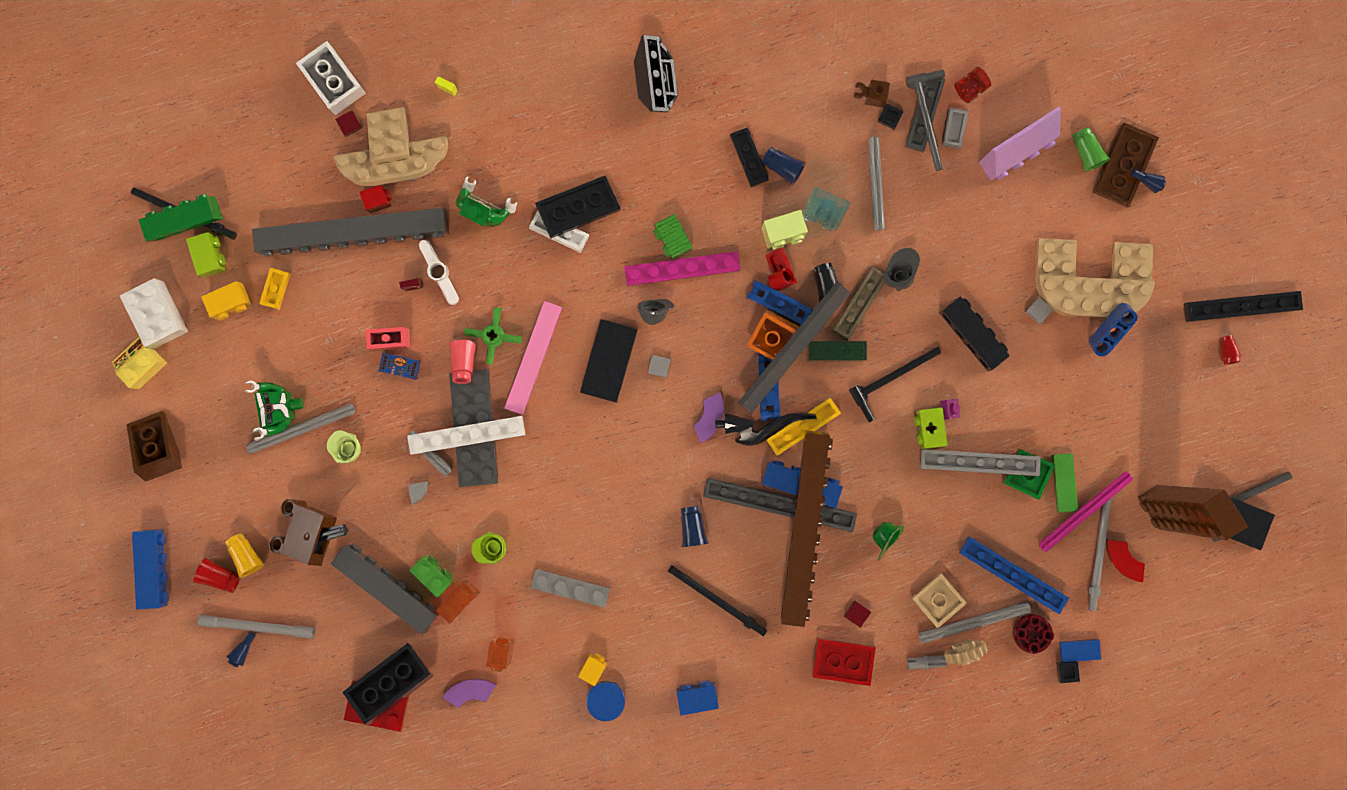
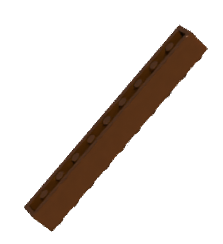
[781,430,833,627]

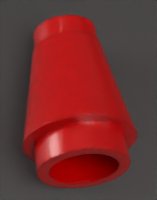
[1220,335,1242,365]

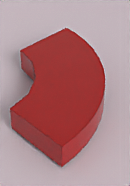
[1106,540,1145,583]

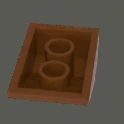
[126,411,182,482]

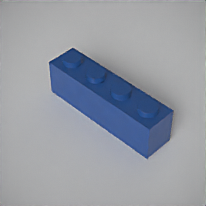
[761,460,843,508]
[132,529,169,610]

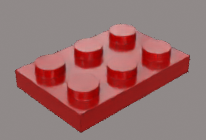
[812,638,876,686]
[344,681,409,732]

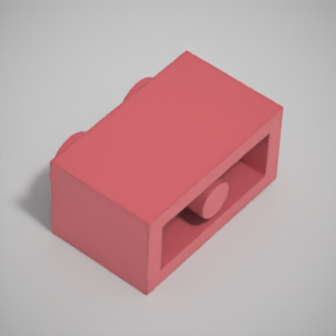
[366,327,410,351]

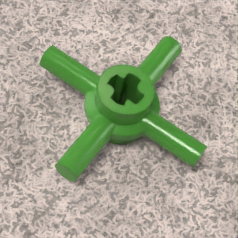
[464,307,522,365]

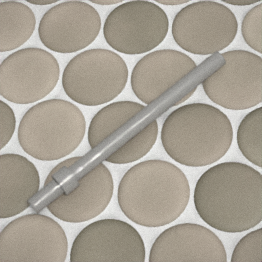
[1088,498,1112,611]

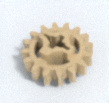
[944,639,988,666]

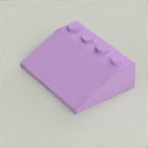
[979,107,1061,181]

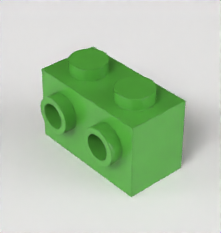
[410,555,455,598]

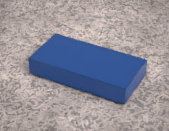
[1059,639,1101,662]

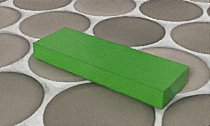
[1052,453,1078,512]

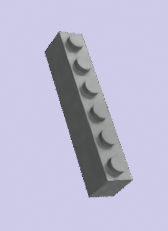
[330,544,440,635]

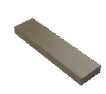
[832,266,885,341]

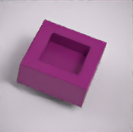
[940,399,960,420]

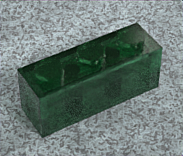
[806,341,867,362]

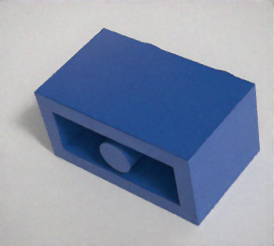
[676,680,719,716]

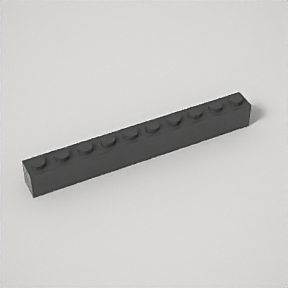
[252,208,449,257]

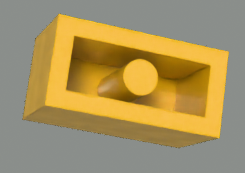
[201,281,252,321]

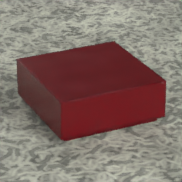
[335,110,362,137]
[399,278,423,292]
[844,601,871,628]

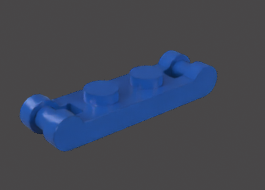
[746,280,813,326]
[758,353,780,421]

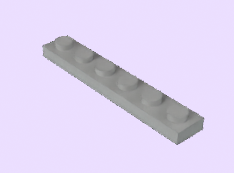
[920,449,1041,476]

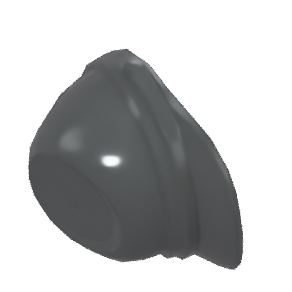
[637,299,674,325]

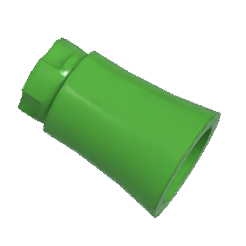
[1072,127,1110,172]

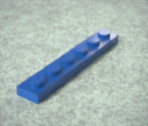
[958,536,1069,614]

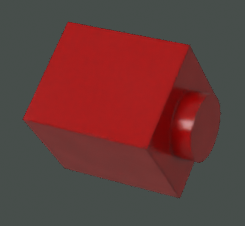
[359,185,392,213]

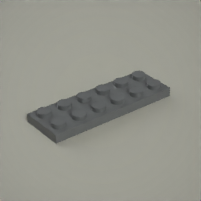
[449,369,498,487]

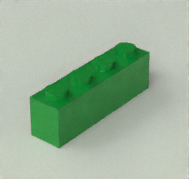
[138,194,223,242]

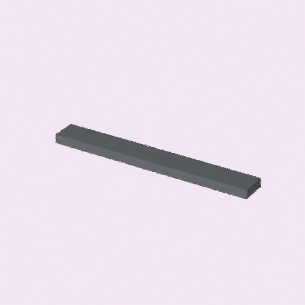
[738,281,850,413]
[703,478,857,532]

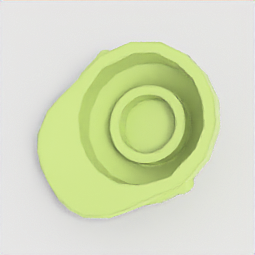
[326,430,361,464]

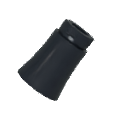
[814,263,838,303]

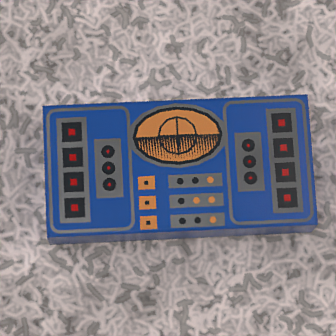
[378,353,421,380]

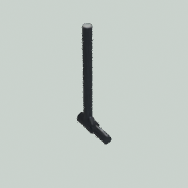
[849,347,941,422]

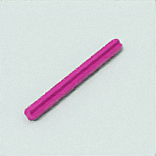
[1039,471,1133,552]

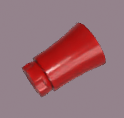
[193,558,241,593]

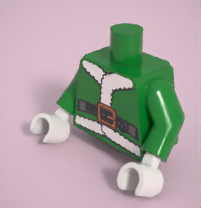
[455,177,517,227]
[245,381,304,441]

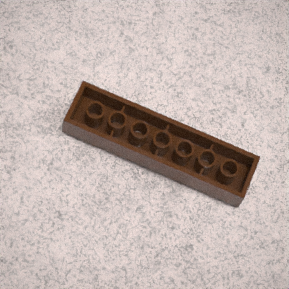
[1138,485,1248,541]

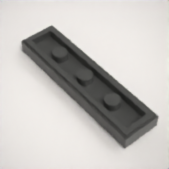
[905,78,945,152]

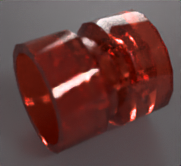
[954,67,991,103]

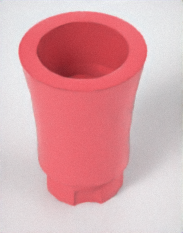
[449,340,477,384]

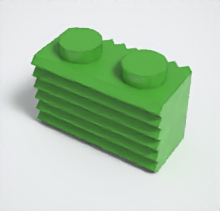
[653,213,692,260]

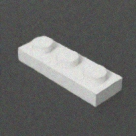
[529,210,589,253]

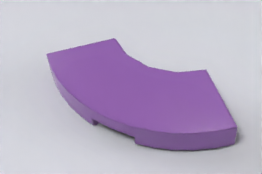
[693,393,724,443]
[442,678,497,708]

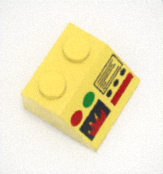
[112,336,167,389]

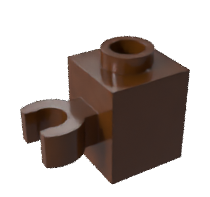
[853,79,890,108]

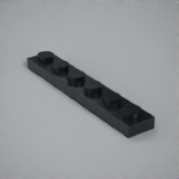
[1184,291,1303,322]

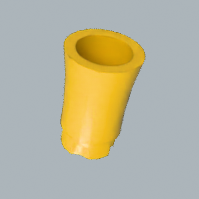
[225,533,265,578]

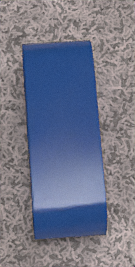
[1089,303,1138,356]

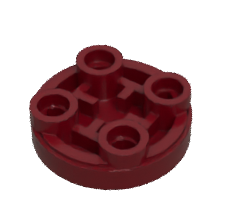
[1013,614,1054,654]

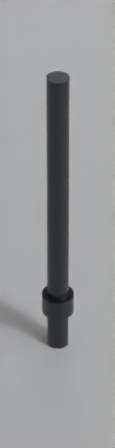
[131,187,237,240]
[668,565,767,637]

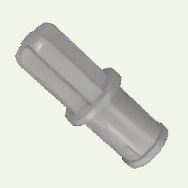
[907,655,947,670]

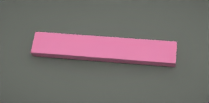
[505,301,563,415]

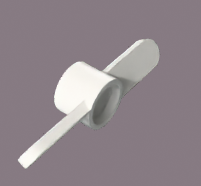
[419,240,459,305]

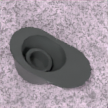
[884,248,920,291]

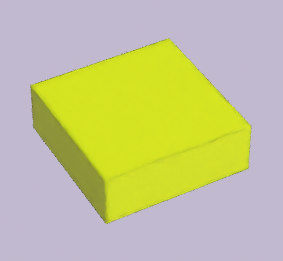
[435,77,458,96]

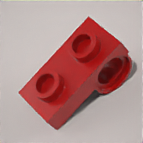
[765,247,797,290]

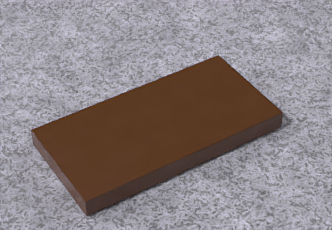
[1093,123,1159,208]

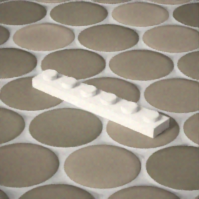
[407,416,526,455]

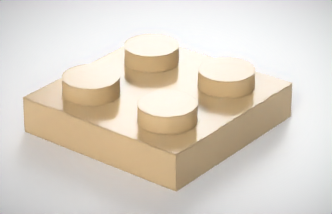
[911,573,967,628]

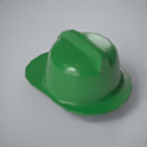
[873,522,904,561]

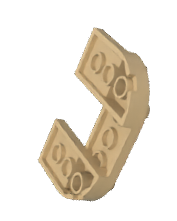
[1035,238,1155,318]

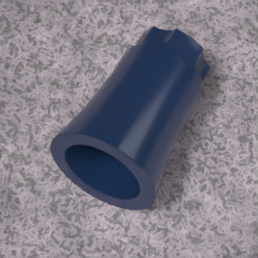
[762,147,806,186]
[681,506,709,548]

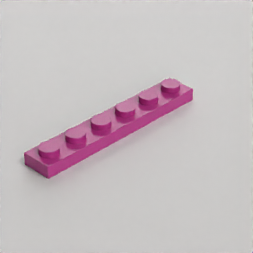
[624,251,740,286]

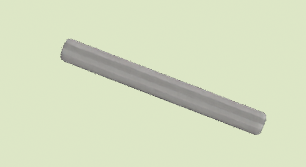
[868,137,885,231]

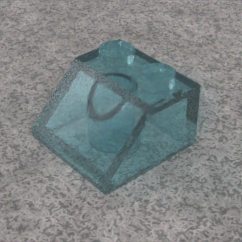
[802,186,850,231]

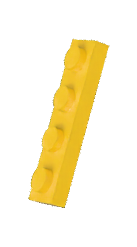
[766,398,841,456]

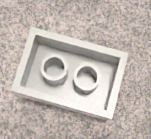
[296,41,366,115]
[120,278,188,349]

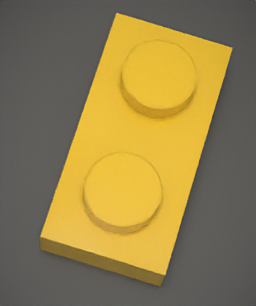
[259,267,291,310]

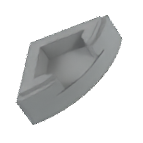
[408,481,429,504]

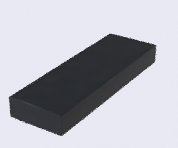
[730,127,769,188]

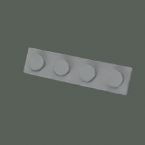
[531,569,610,608]

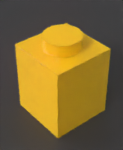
[578,653,607,686]

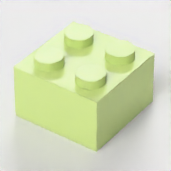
[761,210,808,251]

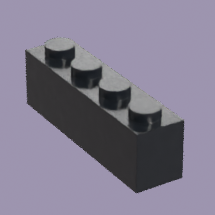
[939,296,1010,372]

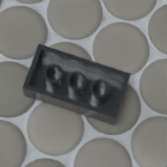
[342,643,433,726]

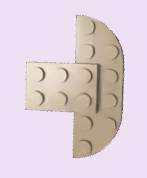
[334,107,448,186]

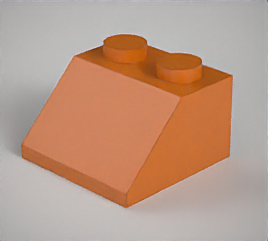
[747,309,799,360]

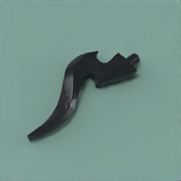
[715,413,817,446]

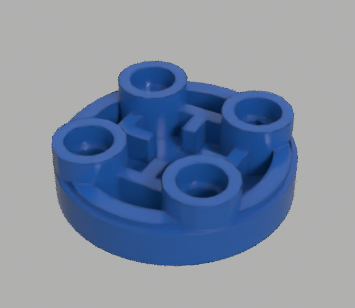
[586,681,625,721]

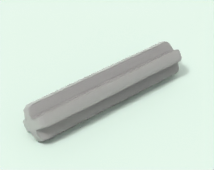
[406,431,452,476]

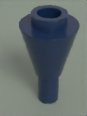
[1130,169,1166,193]
[226,632,256,668]

